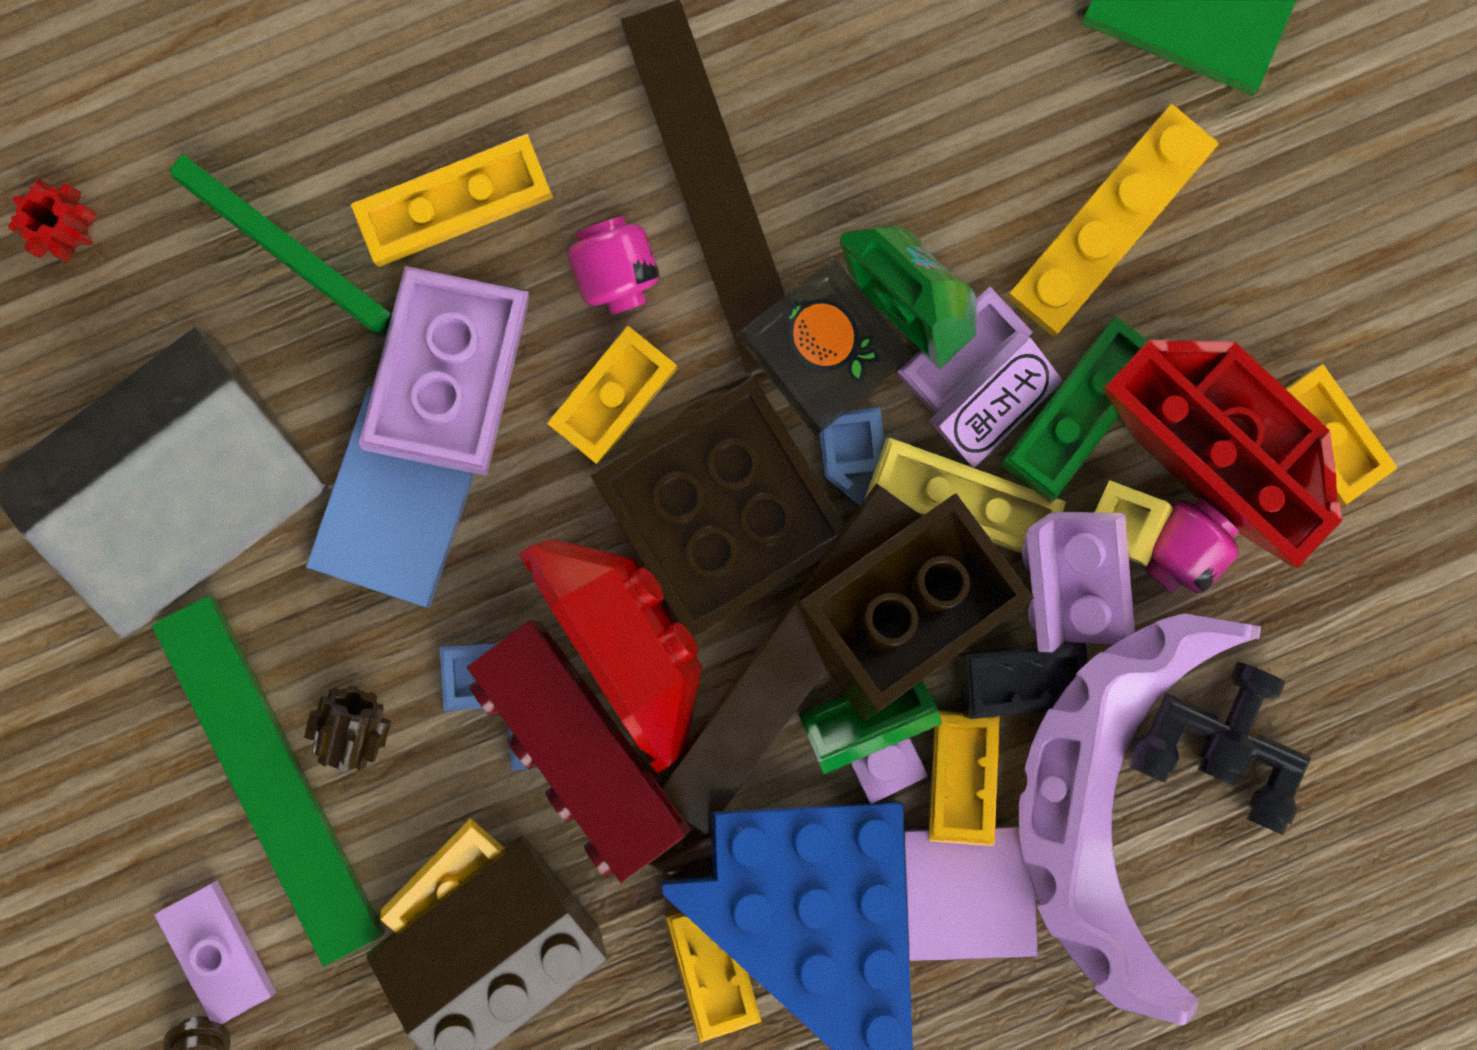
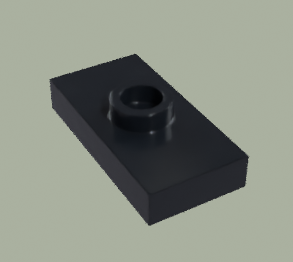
[958,642,1088,719]

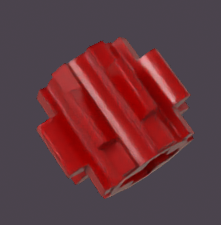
[8,179,97,262]

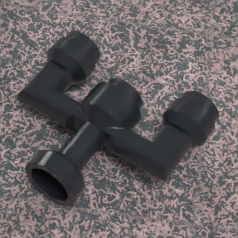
[1129,662,1311,835]

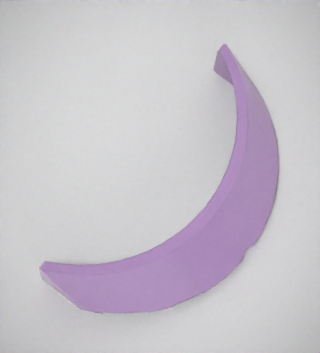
[1019,613,1261,1025]

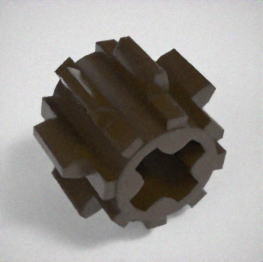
[304,686,391,773]

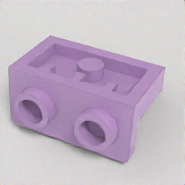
[1022,512,1135,653]

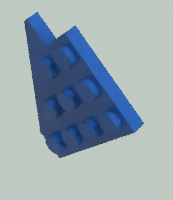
[658,800,913,1050]

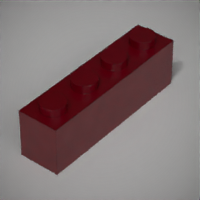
[466,620,692,884]

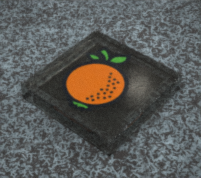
[736,257,913,435]

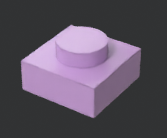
[850,738,928,804]

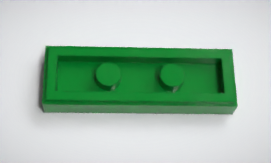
[1000,316,1148,503]

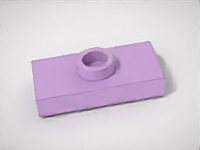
[154,880,276,1024]

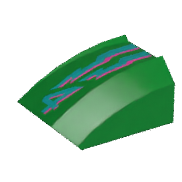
[839,227,977,370]

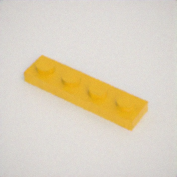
[1006,103,1220,337]

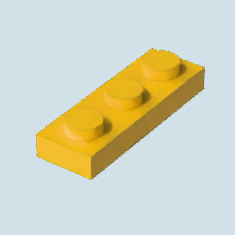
[351,134,553,267]

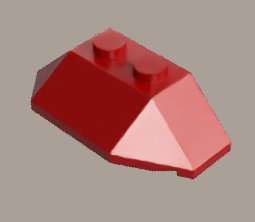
[1103,340,1343,568]
[518,539,703,773]

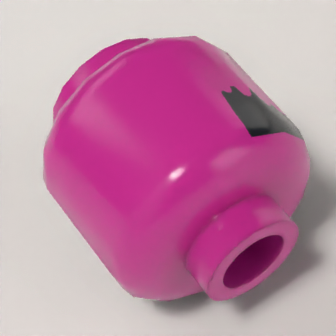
[567,216,660,315]
[1144,498,1239,594]

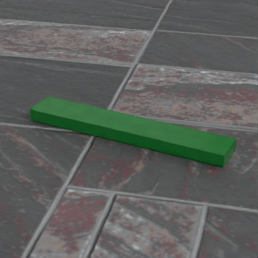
[151,596,385,967]

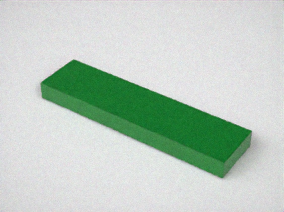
[169,154,392,337]

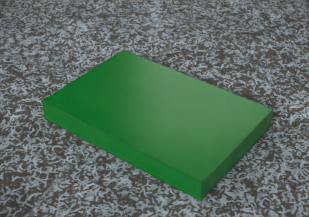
[1081,0,1296,96]

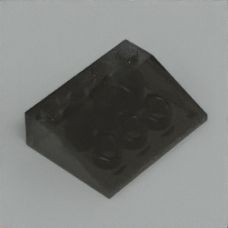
[0,327,329,639]

